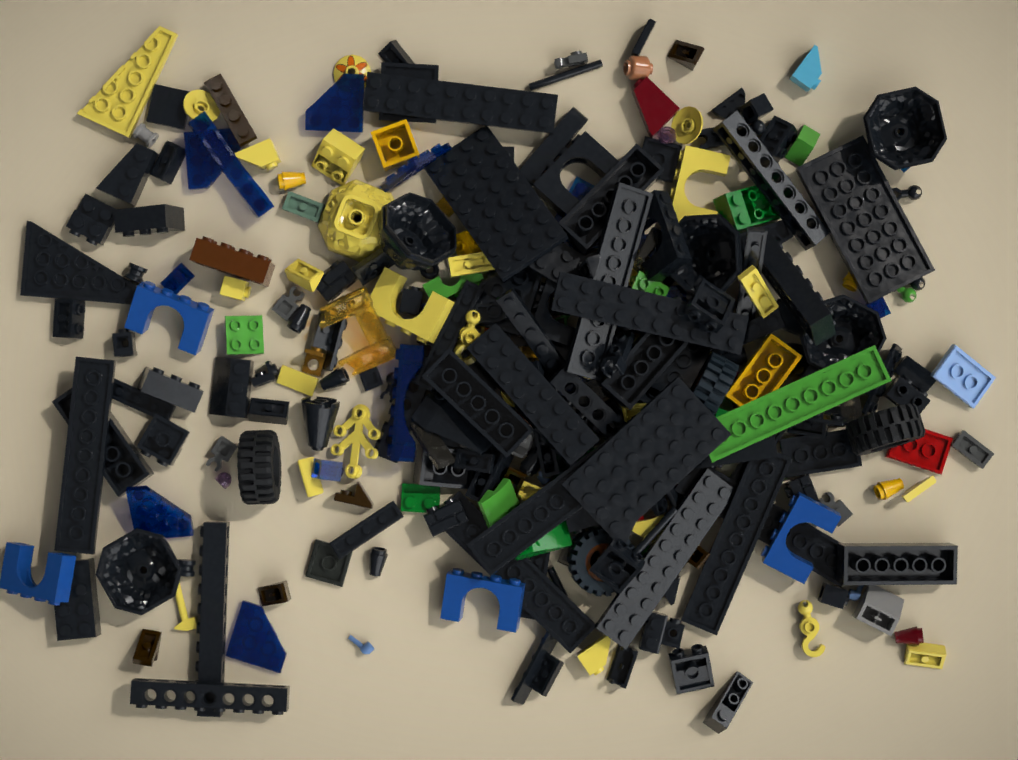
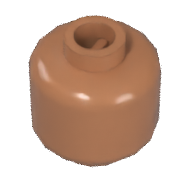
[623,56,653,81]

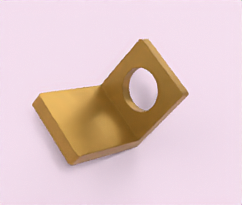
[302,346,326,376]

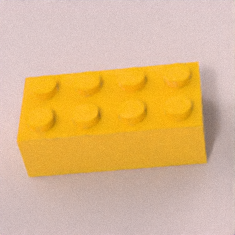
[725,333,802,407]

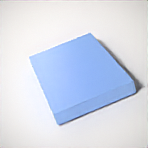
[930,344,996,409]

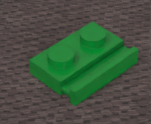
[401,483,441,513]

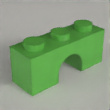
[422,273,484,299]

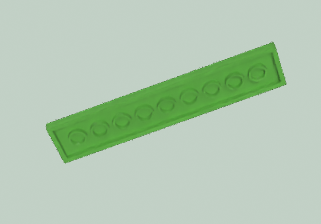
[708,345,892,463]

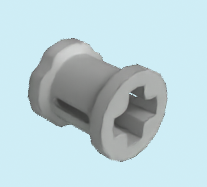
[133,123,159,148]

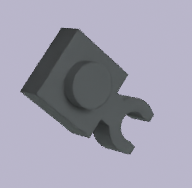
[554,51,588,69]
[272,286,305,321]
[206,436,238,472]
[819,492,853,527]

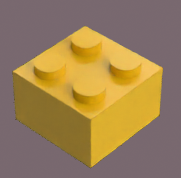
[371,119,421,171]

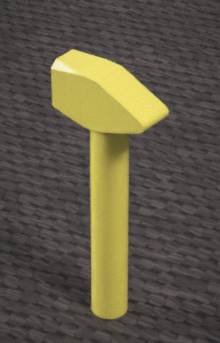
[174,581,198,631]

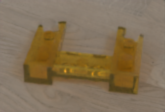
[320,286,398,375]

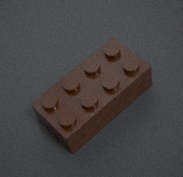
[189,236,275,287]

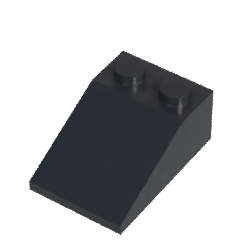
[413,444,476,489]

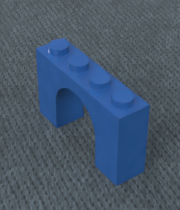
[124,281,214,355]
[761,491,841,584]
[0,542,76,605]
[440,568,525,633]

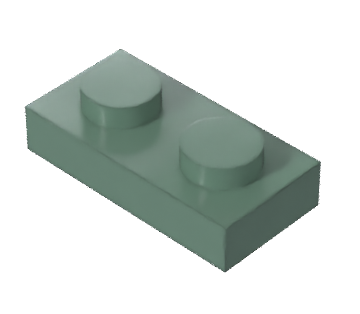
[282,191,325,223]

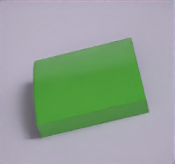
[478,478,520,528]

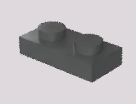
[951,430,994,469]

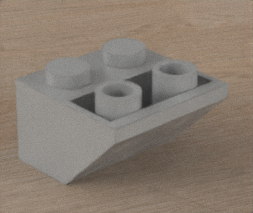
[852,585,904,636]

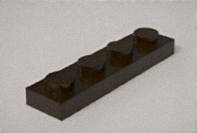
[204,74,257,147]

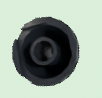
[301,397,340,451]

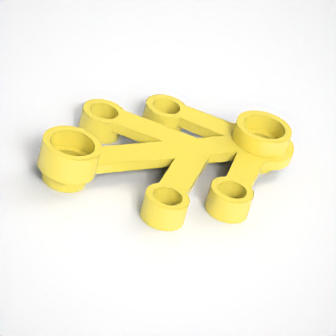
[331,404,381,479]

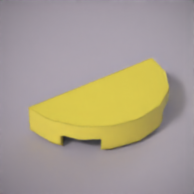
[902,476,936,502]

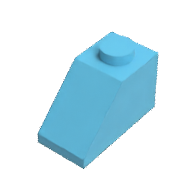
[789,45,822,92]

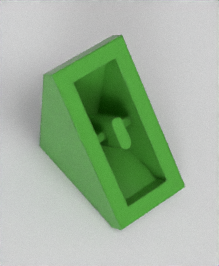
[784,125,820,166]

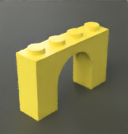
[670,145,731,222]
[364,267,455,344]

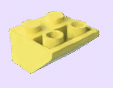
[311,128,365,185]

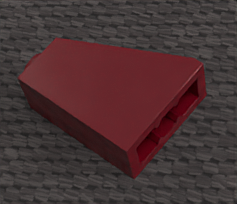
[632,77,680,138]

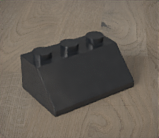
[209,357,254,418]

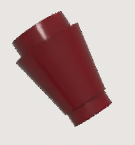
[895,626,924,646]

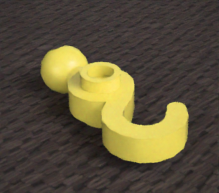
[454,310,480,366]
[798,600,825,657]

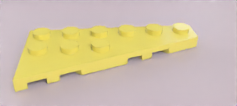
[77,26,178,138]

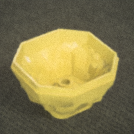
[317,179,394,262]

